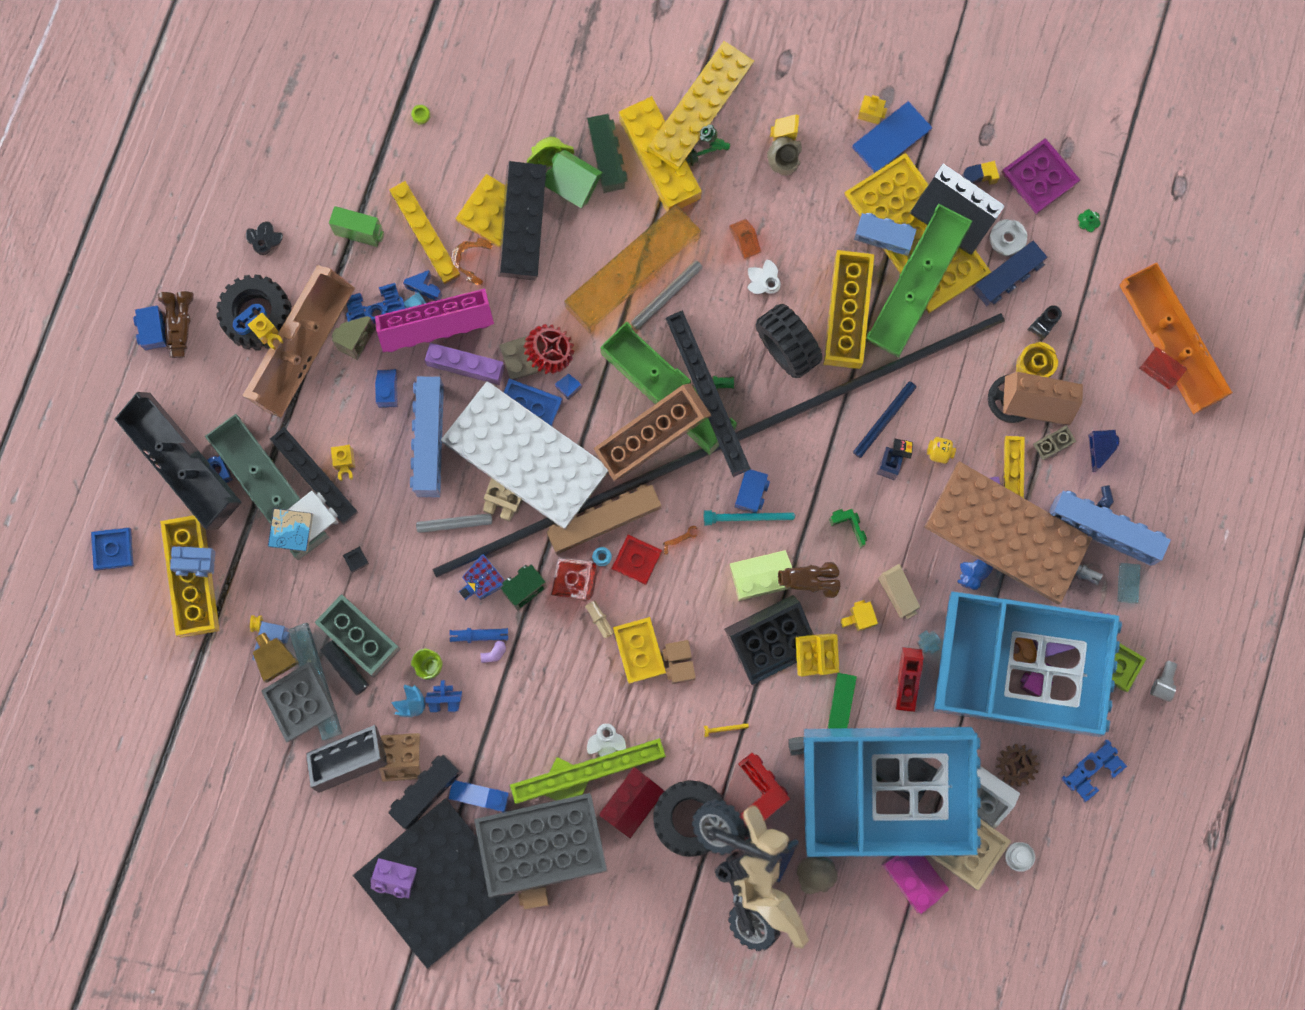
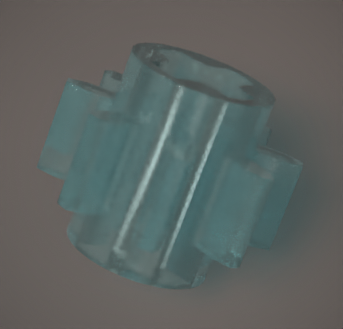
[917,630,941,655]

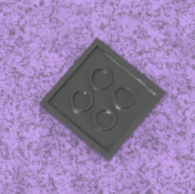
[261,662,337,743]

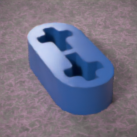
[233,304,267,335]

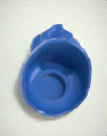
[957,559,993,590]

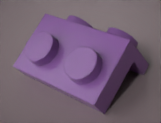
[371,858,417,898]

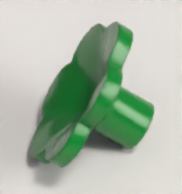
[1078,209,1101,232]

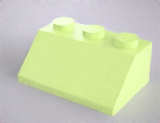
[729,550,792,601]

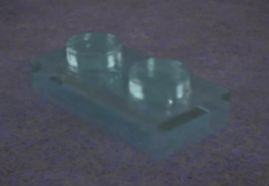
[1117,563,1141,604]

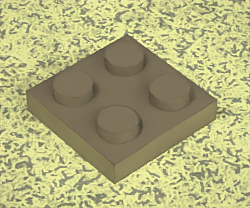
[499,336,544,380]

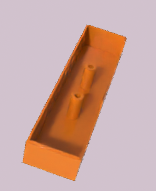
[1119,262,1233,415]

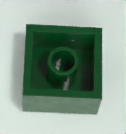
[501,564,547,611]

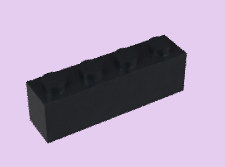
[388,755,463,830]

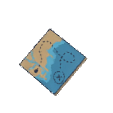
[268,508,313,552]

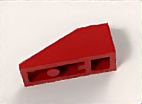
[895,647,924,712]

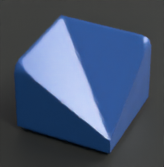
[555,374,582,400]

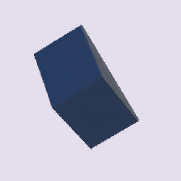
[877,447,903,480]

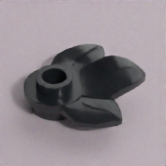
[246,221,283,255]

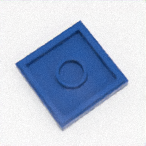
[91,528,134,571]

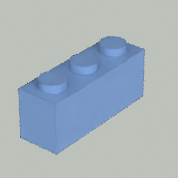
[854,213,916,256]

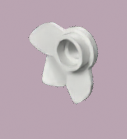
[747,259,781,294]
[587,723,626,757]

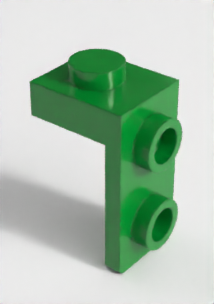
[829,509,867,548]

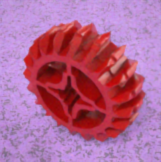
[524,324,575,375]

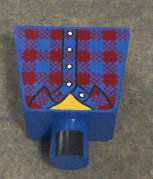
[459,554,505,600]

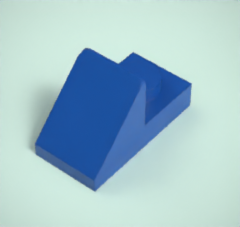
[403,270,442,301]

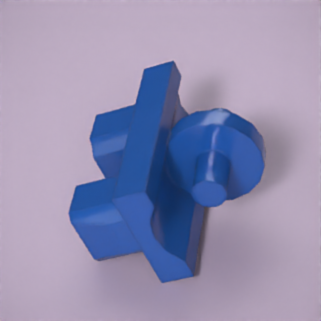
[425,680,462,712]

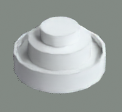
[1005,842,1035,871]

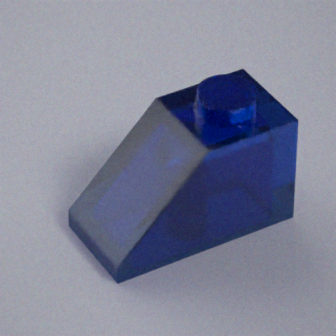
[1088,430,1120,472]

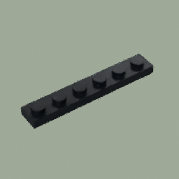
[270,427,359,525]

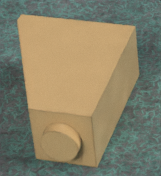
[878,564,920,619]

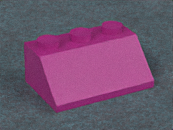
[881,856,949,914]

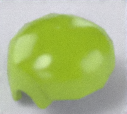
[411,648,443,680]

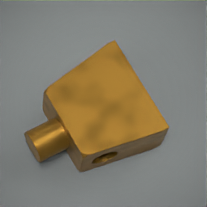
[253,633,300,683]

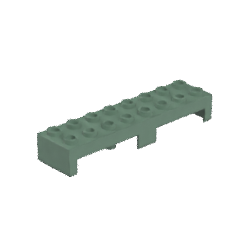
[205,414,329,560]

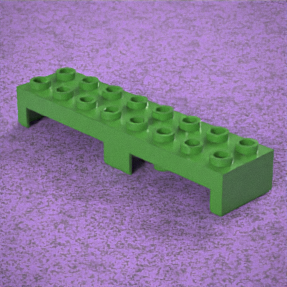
[866,204,972,358]
[600,322,737,455]

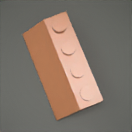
[1003,372,1083,426]

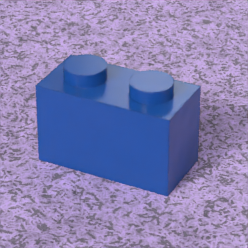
[133,305,167,350]
[735,469,770,513]

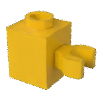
[858,95,887,124]
[248,313,283,350]
[330,444,356,481]
[840,600,878,631]

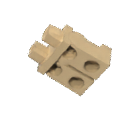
[483,478,523,522]

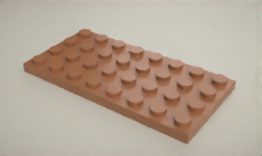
[924,461,1092,605]

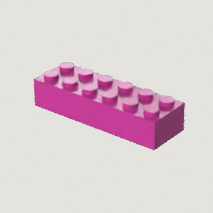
[375,288,494,352]

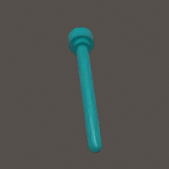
[704,510,796,526]

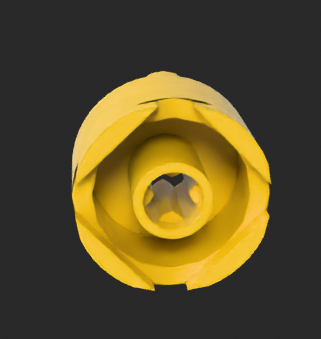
[1016,342,1058,378]

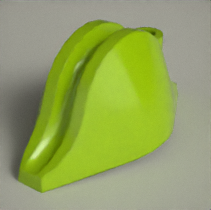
[527,137,575,167]

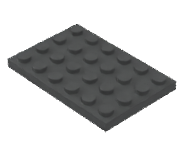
[474,793,608,898]

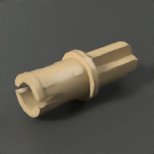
[585,600,613,638]

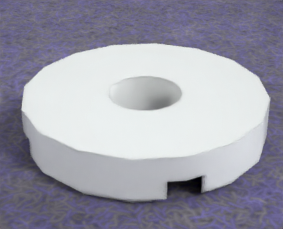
[990,219,1027,256]

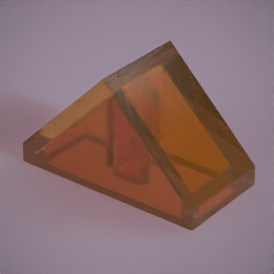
[729,219,761,259]

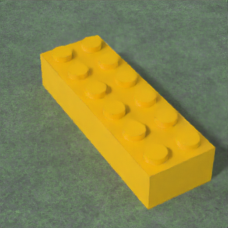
[619,96,702,214]
[823,250,874,369]
[160,515,220,638]

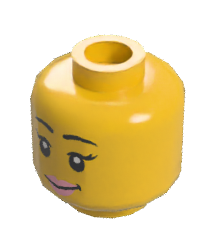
[927,437,956,464]

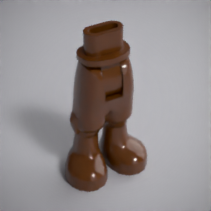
[158,291,194,358]
[778,562,841,598]

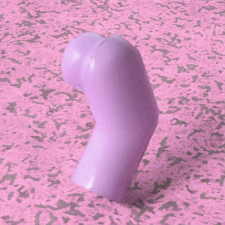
[480,641,506,663]

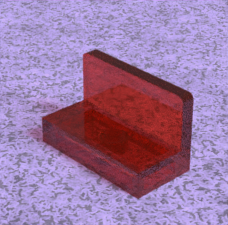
[1139,347,1187,390]

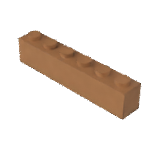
[546,484,661,555]

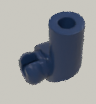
[1096,485,1114,508]

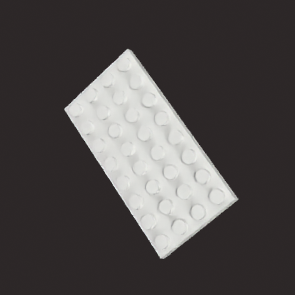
[441,381,608,530]

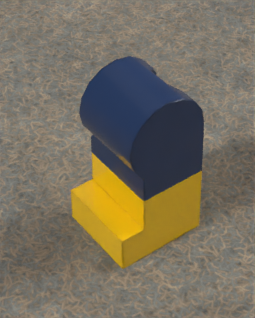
[962,161,1000,185]

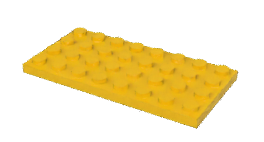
[844,153,991,314]

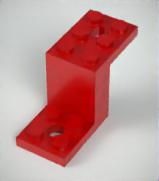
[738,752,790,840]

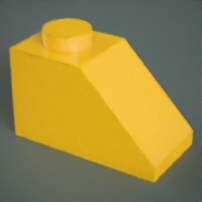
[770,115,799,141]

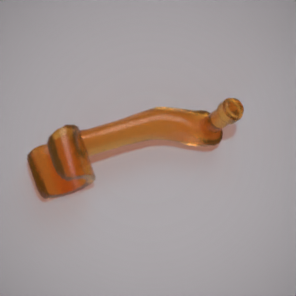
[663,526,698,555]

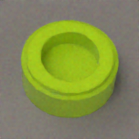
[411,105,430,124]

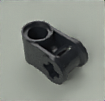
[1027,305,1062,342]

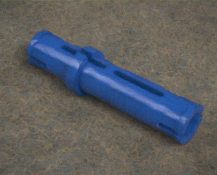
[449,628,508,643]

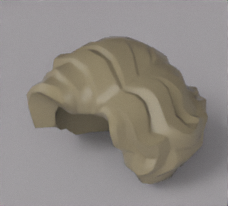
[767,137,802,175]
[797,856,838,894]

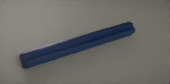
[853,381,917,458]

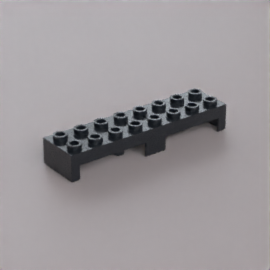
[114,392,242,530]

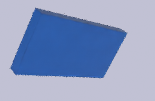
[852,101,932,173]

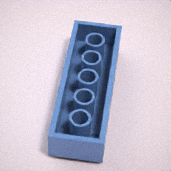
[410,377,444,497]
[1048,491,1171,566]

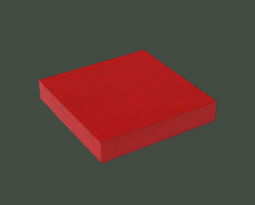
[611,534,662,585]

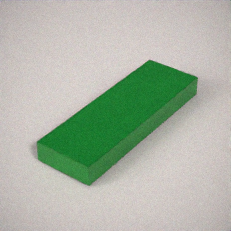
[827,673,857,729]

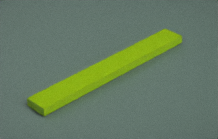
[510,738,666,804]

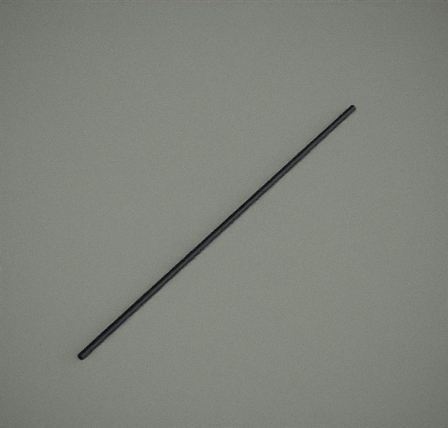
[433,313,1005,578]

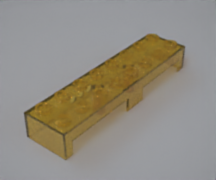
[564,204,701,334]

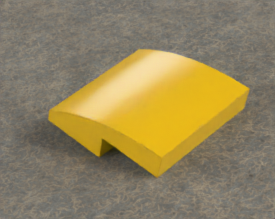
[796,634,839,677]

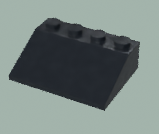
[910,164,1005,255]
[724,595,814,685]

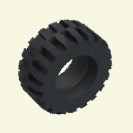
[216,274,292,350]
[755,304,823,378]
[653,780,728,857]

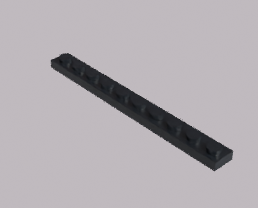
[666,310,751,477]

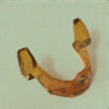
[451,238,493,285]

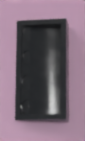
[306,725,388,793]
[876,758,938,803]

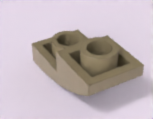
[1033,425,1076,460]

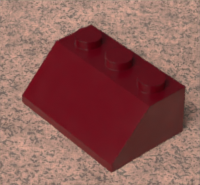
[598,767,665,839]

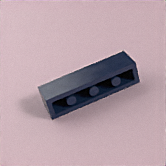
[973,240,1048,307]

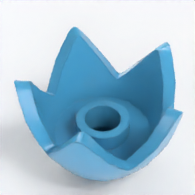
[392,685,425,718]

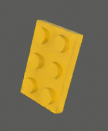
[613,617,666,684]

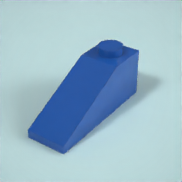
[448,780,510,812]

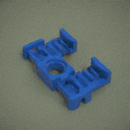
[346,283,406,324]
[1062,740,1127,803]

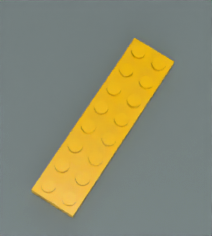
[647,41,754,170]

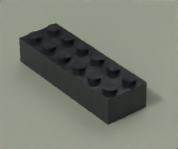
[498,161,547,280]

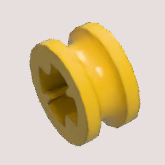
[250,615,263,633]

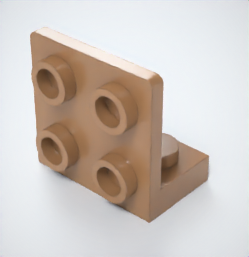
[379,733,421,781]

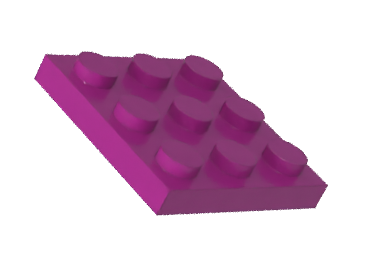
[1001,138,1080,214]

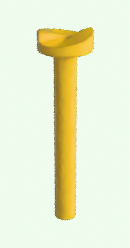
[704,723,749,737]

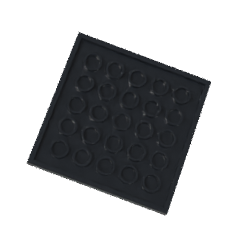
[353,798,518,969]

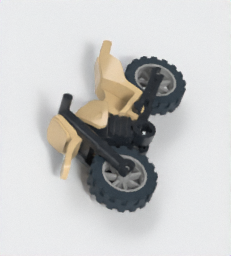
[692,799,809,951]

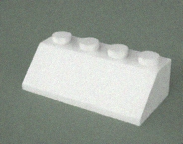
[931,764,1020,829]

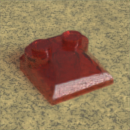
[551,558,597,601]

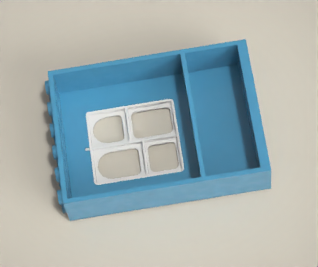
[933,591,1122,737]
[804,727,981,857]

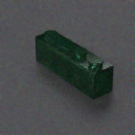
[587,113,628,193]

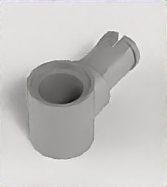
[1150,661,1177,702]

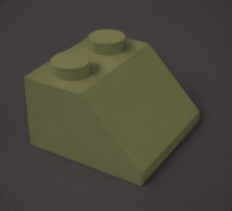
[332,316,376,360]

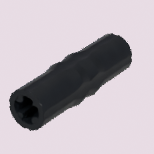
[320,640,369,696]

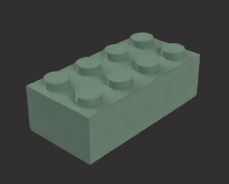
[314,594,401,677]

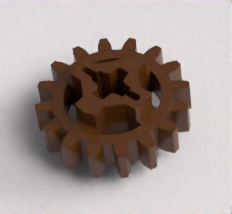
[995,744,1040,787]

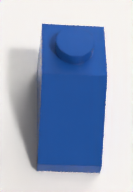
[375,369,398,408]

